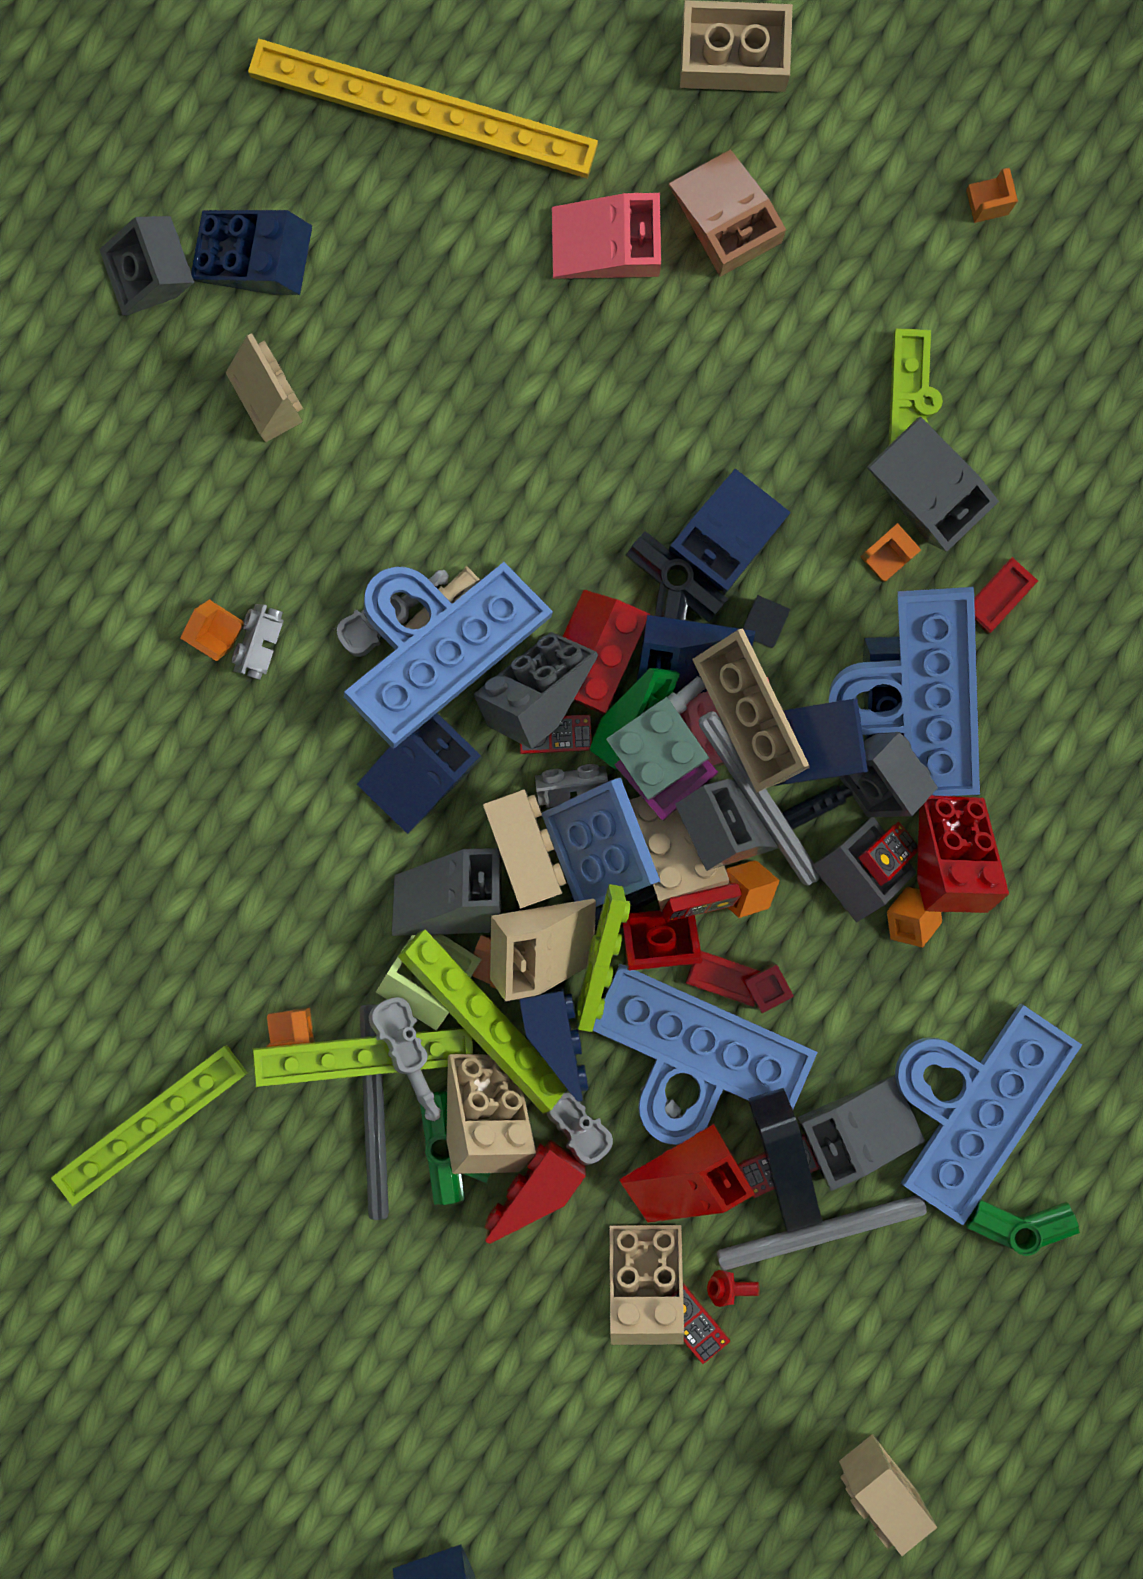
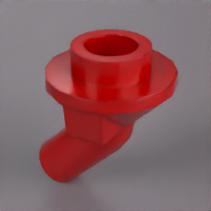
[707,1270,760,1307]

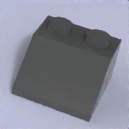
[99,216,194,315]
[839,732,938,817]
[812,817,917,923]

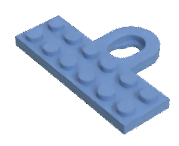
[344,562,553,749]
[829,587,980,796]
[593,964,818,1145]
[895,1003,1082,1225]

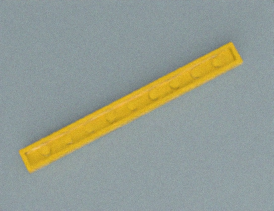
[248,38,598,179]

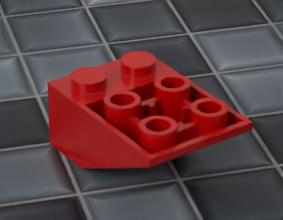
[917,795,1009,913]
[619,1124,755,1223]
[484,1139,586,1244]

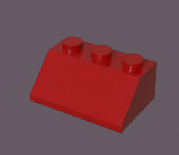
[563,590,650,715]

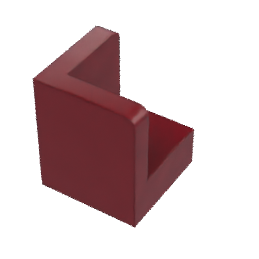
[744,962,794,1014]

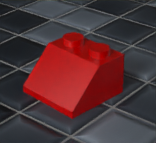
[622,910,702,971]

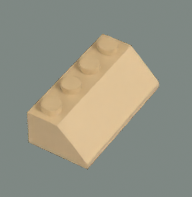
[692,628,809,793]

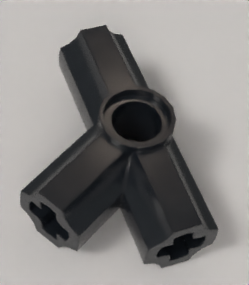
[625,531,728,623]

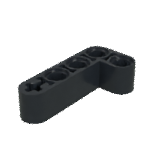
[748,1088,822,1233]

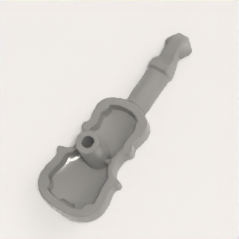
[337,570,449,657]
[369,997,441,1121]
[547,1092,613,1165]

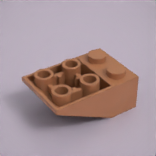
[669,149,786,277]

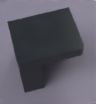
[742,595,791,648]

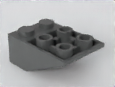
[867,417,999,552]
[473,632,598,749]
[675,779,779,871]
[392,848,502,936]
[797,1075,925,1191]

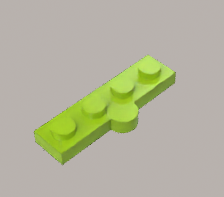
[889,328,943,445]
[575,884,630,1032]

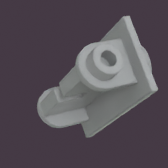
[232,604,284,680]
[535,764,608,808]

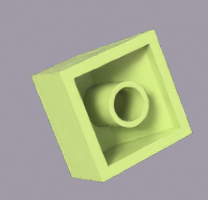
[376,934,482,1031]

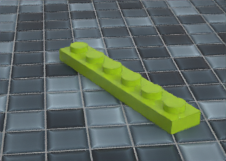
[397,929,567,1113]
[253,1027,473,1087]
[51,1045,248,1207]

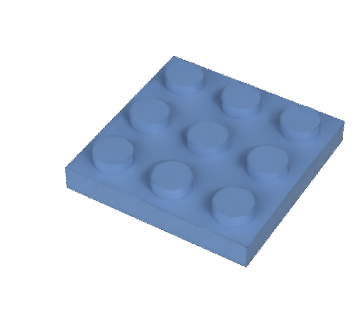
[542,778,660,907]

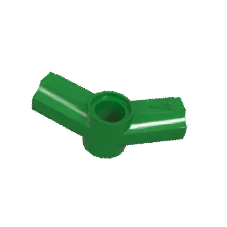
[966,1199,1080,1256]

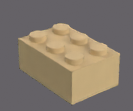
[680,0,793,92]
[483,789,566,908]
[630,796,730,912]
[839,1434,937,1556]

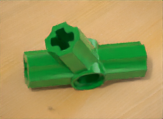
[420,1091,491,1205]

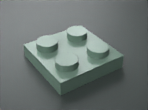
[606,697,710,800]

